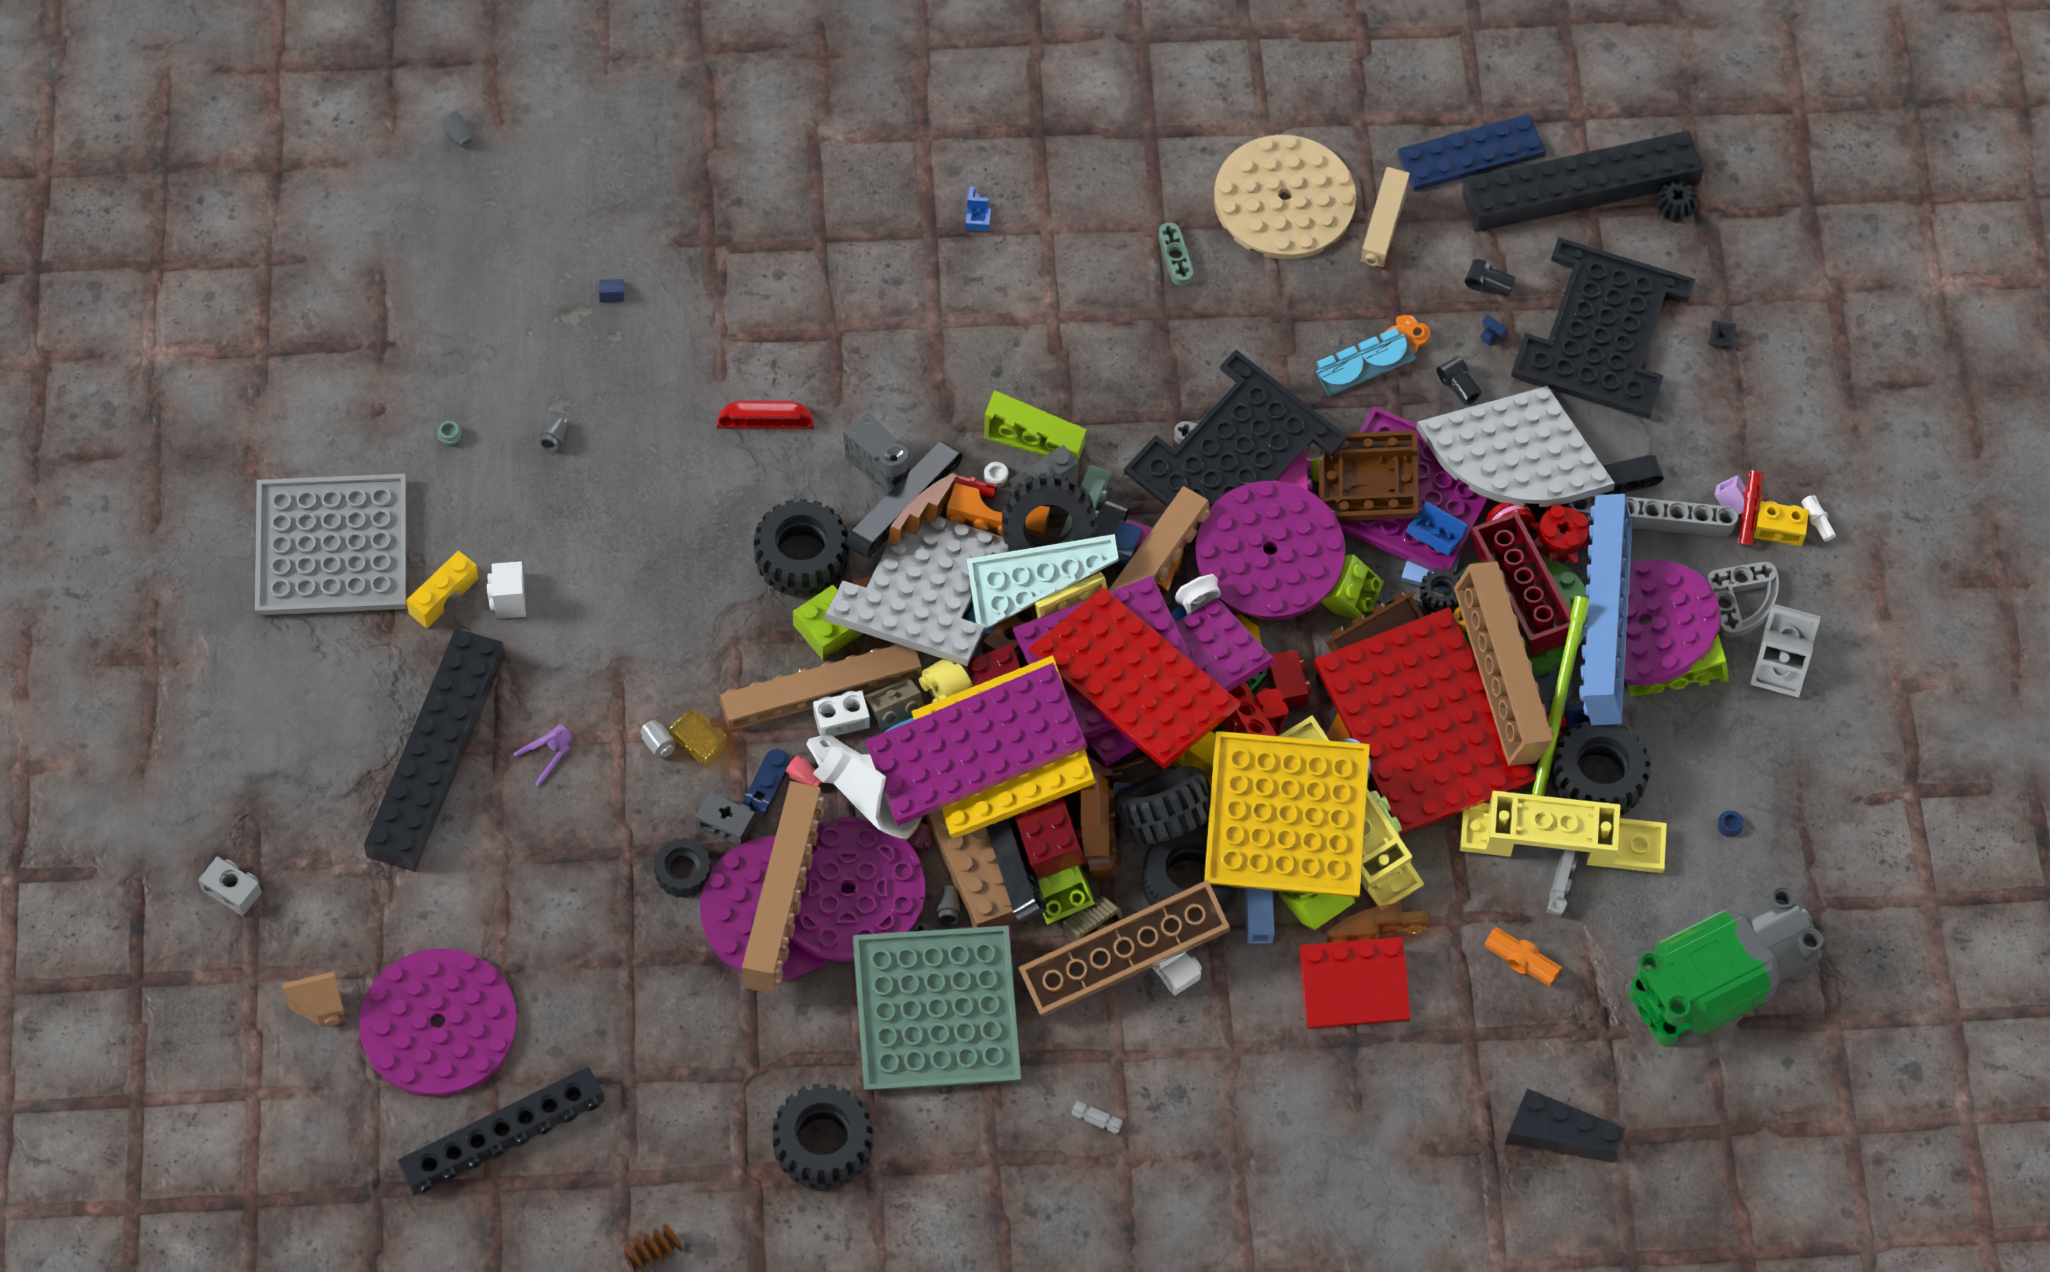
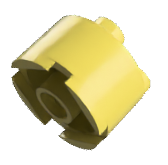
[919,659,973,703]

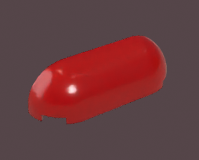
[717,400,814,429]

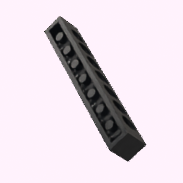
[397,1066,604,1196]

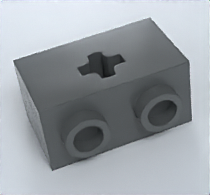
[695,792,755,846]

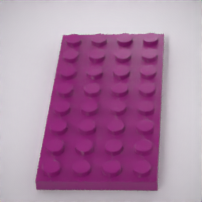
[1085,598,1274,767]
[865,663,1088,826]

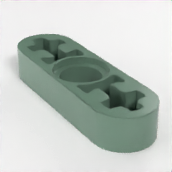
[1158,223,1193,286]

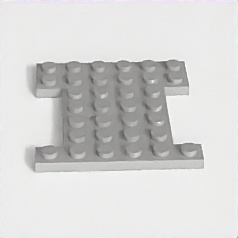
[825,517,1009,666]

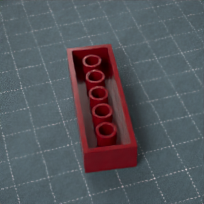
[1472,512,1571,658]

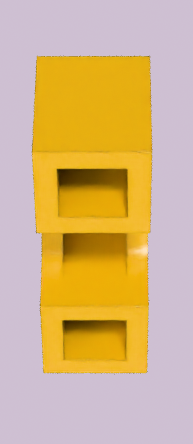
[406,551,479,628]

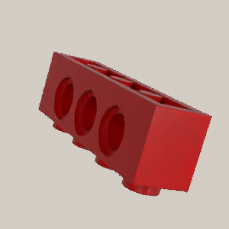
[1223,682,1277,736]

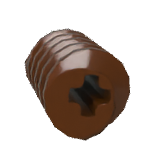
[623,1224,683,1272]

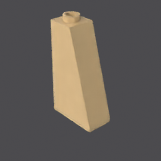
[1360,167,1410,267]

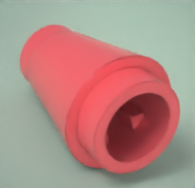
[786,755,822,787]

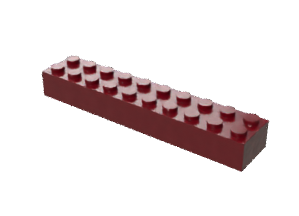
[967,644,1087,880]

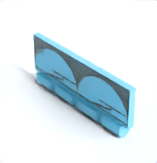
[1316,328,1416,396]

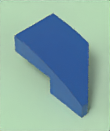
[965,186,991,232]

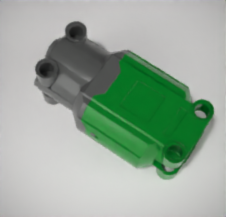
[1628,886,1823,1047]

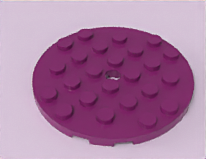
[1196,481,1345,621]
[1577,560,1721,686]
[791,817,925,962]
[700,836,853,981]
[359,948,517,1097]

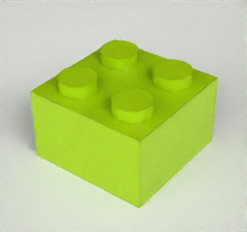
[793,585,863,660]

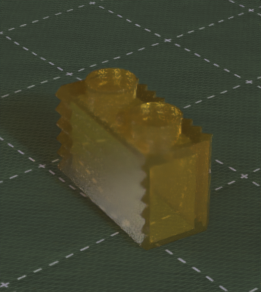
[670,708,728,768]

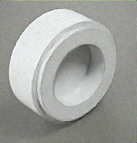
[984,462,1009,487]

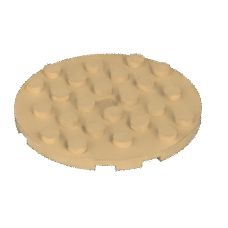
[1214,135,1356,259]

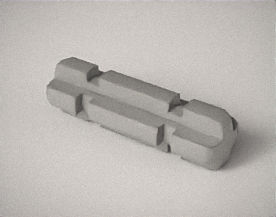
[1072,1102,1123,1134]

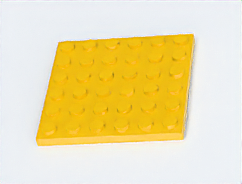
[912,656,1096,839]
[1204,731,1370,897]

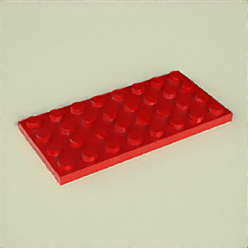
[1029,587,1240,769]

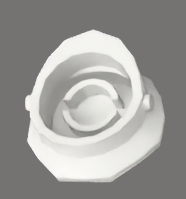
[1175,574,1221,615]

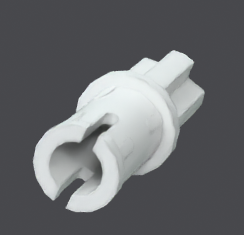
[1802,495,1836,542]

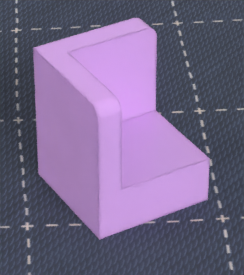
[1715,475,1746,515]

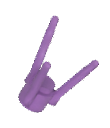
[514,725,572,786]

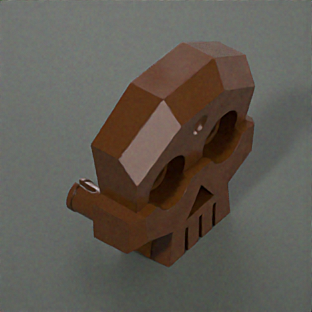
[1069,773,1121,878]

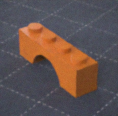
[947,483,1050,539]

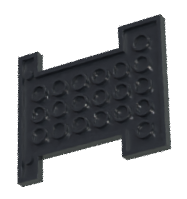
[1511,237,1695,419]
[1124,349,1348,531]

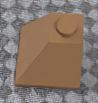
[282,972,346,1026]

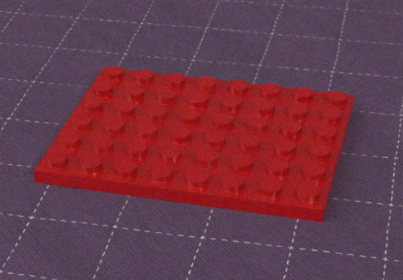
[1313,607,1536,836]

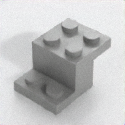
[1750,603,1821,698]

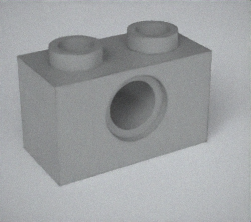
[198,857,262,916]

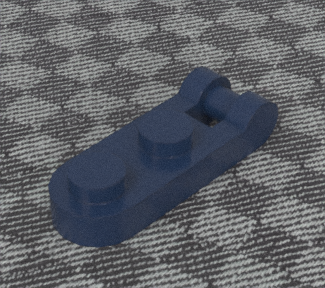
[742,749,790,815]

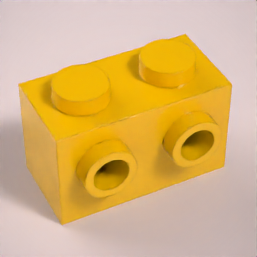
[1754,501,1809,547]

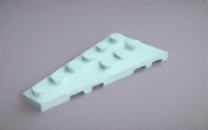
[967,534,1119,630]

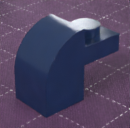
[1113,520,1144,568]

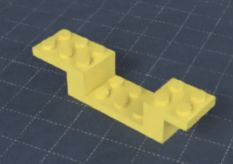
[1278,715,1424,912]
[1460,791,1667,873]

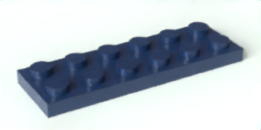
[1397,114,1546,191]

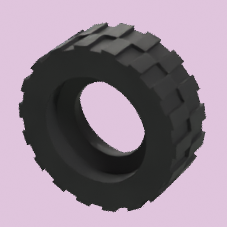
[654,838,711,898]

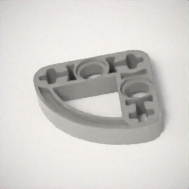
[1706,562,1779,638]

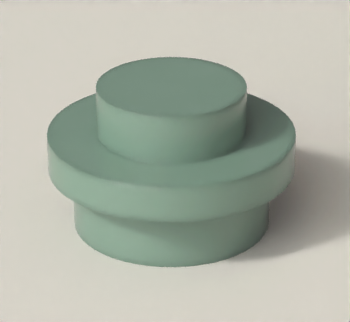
[437,421,462,445]

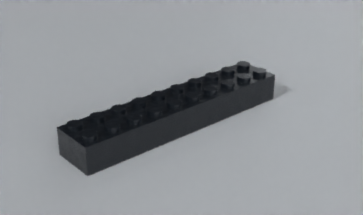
[1462,130,1704,232]
[364,628,505,872]

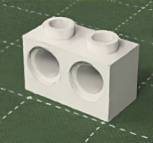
[813,691,870,736]

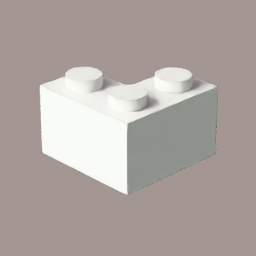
[487,561,526,619]

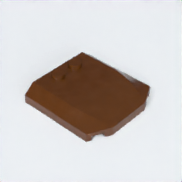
[1319,430,1419,522]

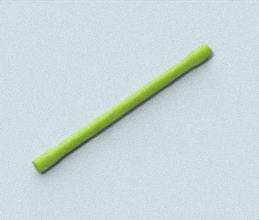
[1531,596,1590,796]

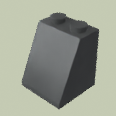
[1008,445,1079,509]

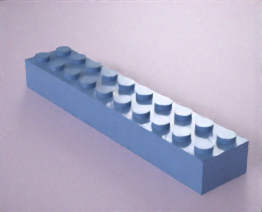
[1580,494,1633,725]

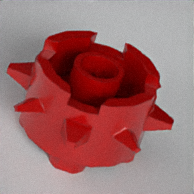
[1529,505,1591,564]

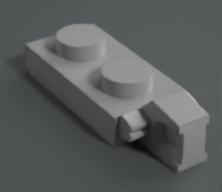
[1546,849,1578,917]

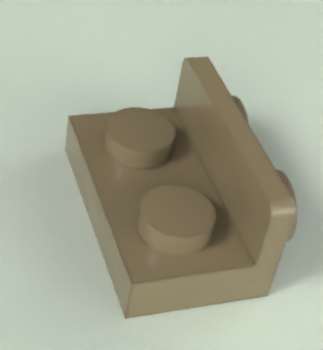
[864,677,924,730]

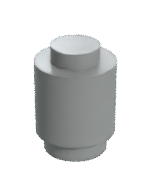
[640,720,676,758]

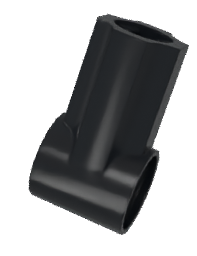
[1464,259,1516,297]
[1436,356,1482,405]

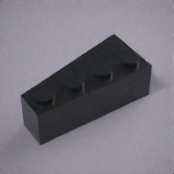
[1505,1088,1626,1162]

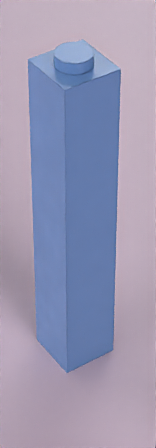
[1245,888,1274,943]

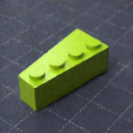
[984,390,1086,461]
[1627,635,1730,697]

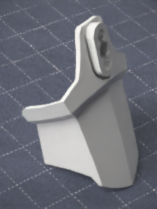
[807,734,922,840]

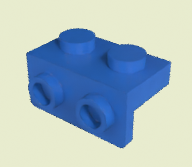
[1406,502,1468,556]

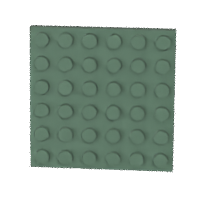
[853,926,1021,1091]

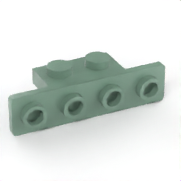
[1059,465,1112,538]

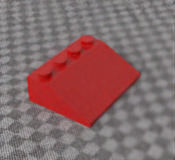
[1297,937,1410,1029]

